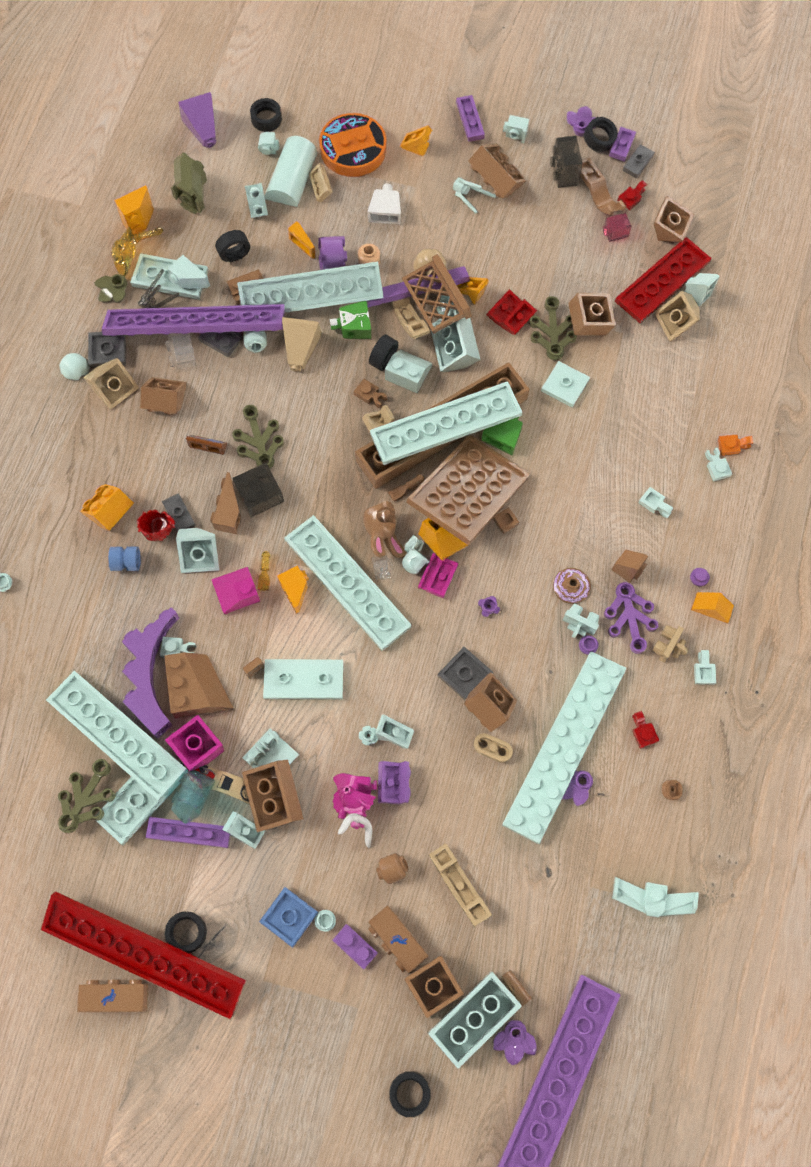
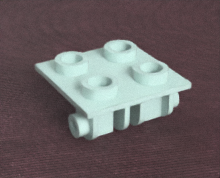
[242,729,299,768]

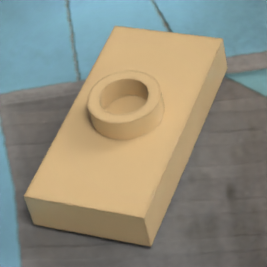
[309,163,332,202]

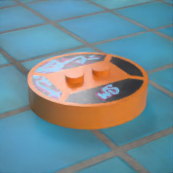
[319,113,386,177]

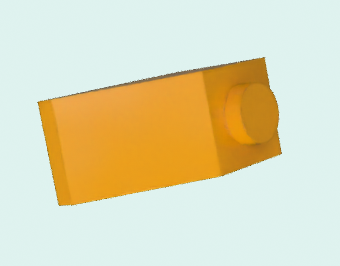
[277,565,309,614]

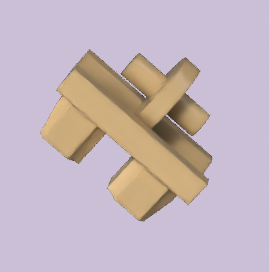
[652,625,688,662]

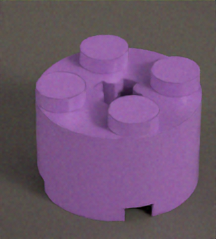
[318,236,347,270]

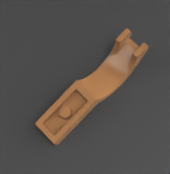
[574,157,626,215]

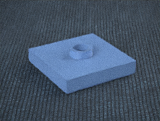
[259,887,318,948]

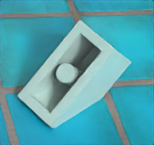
[168,255,210,288]
[684,273,720,306]

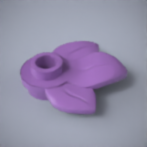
[567,106,596,136]
[562,771,593,806]
[493,1020,537,1065]

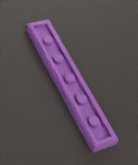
[367,266,470,307]

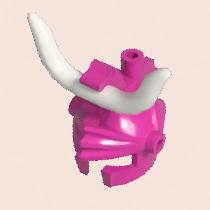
[332,773,377,848]

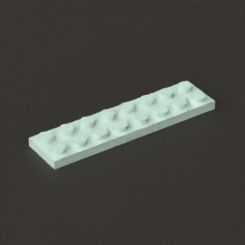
[237,261,384,313]
[370,381,523,465]
[284,515,412,651]
[46,671,188,802]

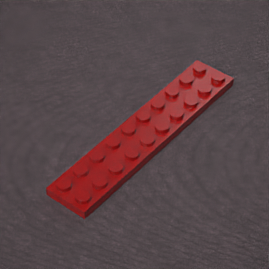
[41,891,246,1020]

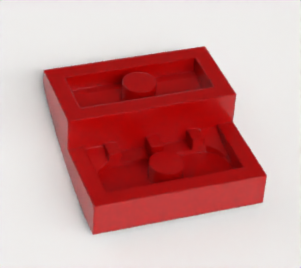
[486,289,537,335]

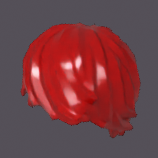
[136,509,175,542]

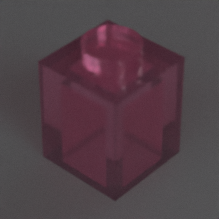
[603,213,632,242]

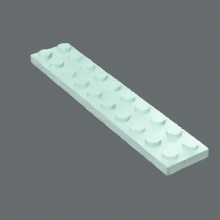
[502,652,626,844]

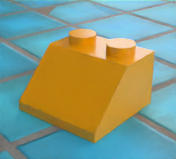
[114,185,154,237]

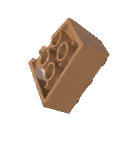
[468,143,526,198]
[164,652,234,718]

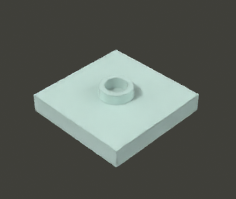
[541,361,590,408]

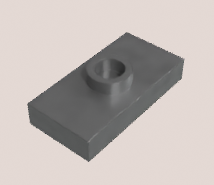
[622,144,655,179]
[162,493,196,532]

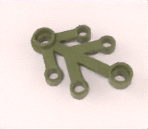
[529,296,577,360]
[232,405,284,470]
[58,759,116,833]

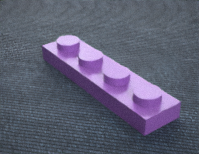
[146,817,230,848]

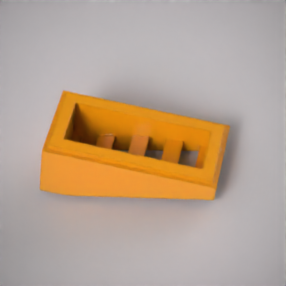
[288,221,316,259]

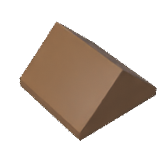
[653,196,694,242]

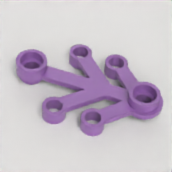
[604,582,658,654]

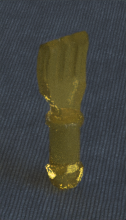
[258,551,270,591]

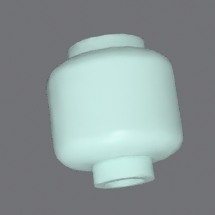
[243,330,267,352]

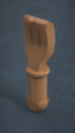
[388,474,425,502]

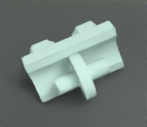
[245,183,268,218]
[562,604,599,638]

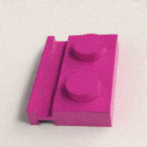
[418,553,458,599]

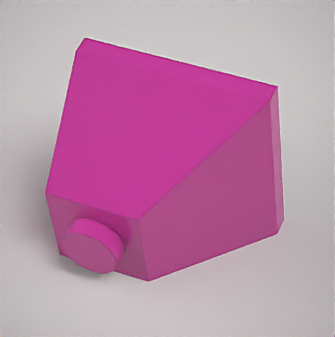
[211,567,260,614]

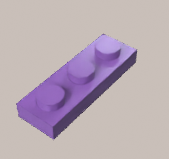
[456,95,485,142]

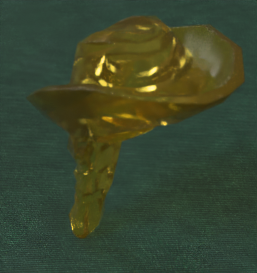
[111,226,164,276]

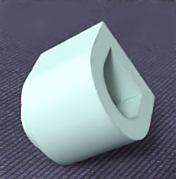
[258,132,279,155]

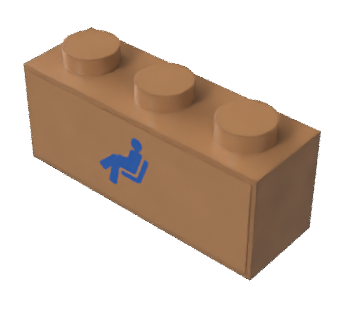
[368,905,428,973]
[77,980,148,1012]

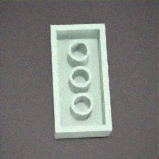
[428,972,522,1069]

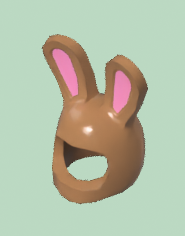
[363,501,406,558]

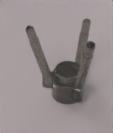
[138,269,180,309]

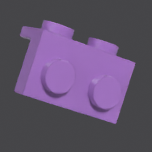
[378,761,411,805]

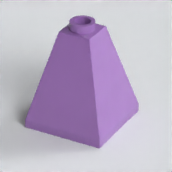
[178,92,216,148]

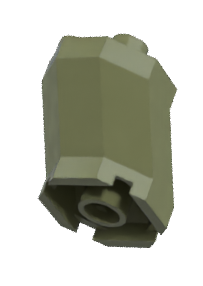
[171,153,207,214]

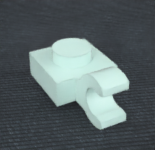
[638,487,673,518]
[694,650,716,685]

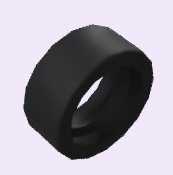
[250,98,282,132]
[584,117,618,152]
[215,230,251,262]
[369,334,399,371]
[164,911,207,953]
[389,1071,431,1117]

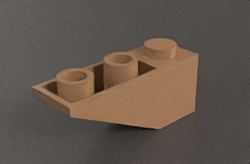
[211,472,241,534]

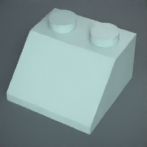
[385,350,433,393]

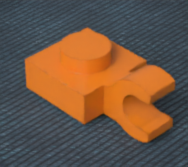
[718,434,754,456]

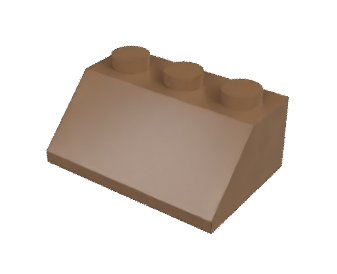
[242,760,304,832]

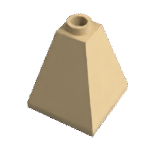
[282,317,322,372]

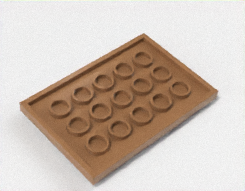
[406,434,530,545]

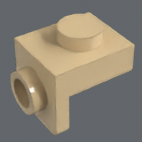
[362,405,395,432]

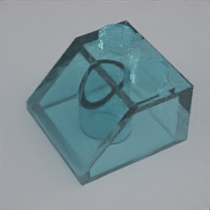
[171,770,215,824]

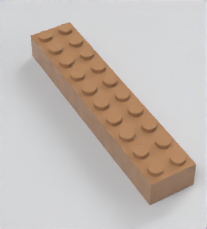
[355,362,530,489]

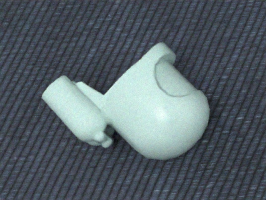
[402,534,430,574]

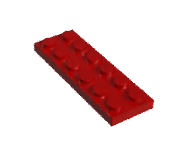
[614,237,712,324]

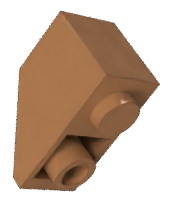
[612,550,648,583]

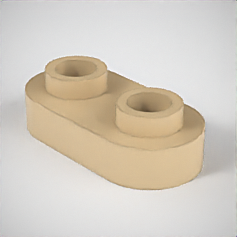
[473,733,513,763]

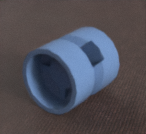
[108,546,141,571]

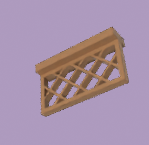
[402,254,472,334]

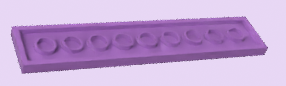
[102,304,285,336]
[497,975,621,1167]

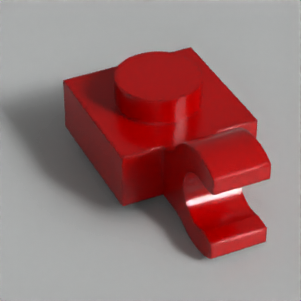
[617,180,647,211]
[632,711,660,749]

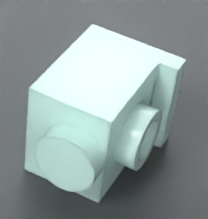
[503,115,529,143]

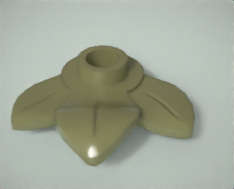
[94,274,128,303]

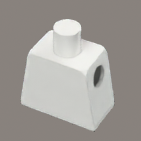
[368,184,401,225]

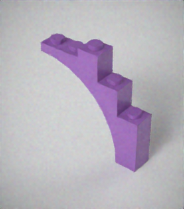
[122,607,179,739]

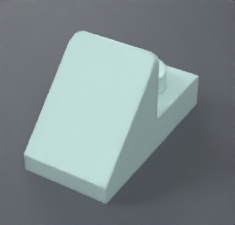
[375,715,414,749]
[222,811,265,849]

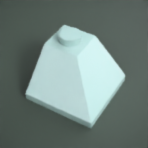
[176,528,219,573]

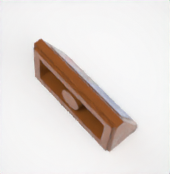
[186,435,227,455]

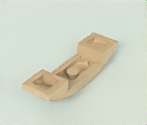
[390,297,430,339]
[429,844,492,927]

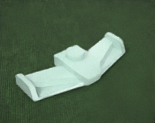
[612,877,699,917]

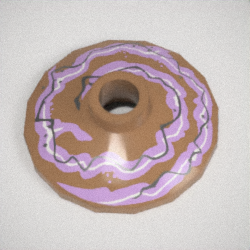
[553,568,591,604]

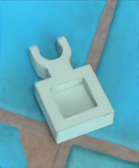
[705,447,732,482]
[160,637,196,658]

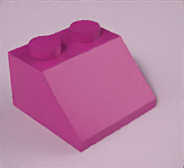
[165,715,224,771]

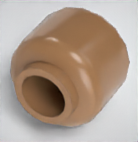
[376,853,409,884]

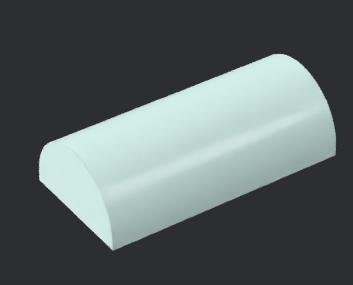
[265,136,318,207]

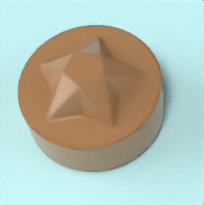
[662,780,683,800]

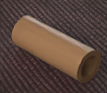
[501,970,532,1006]

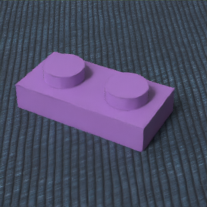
[609,127,636,162]
[333,924,378,969]

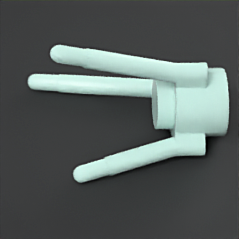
[453,177,496,213]

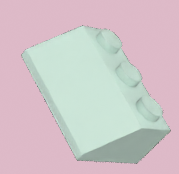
[431,309,481,372]

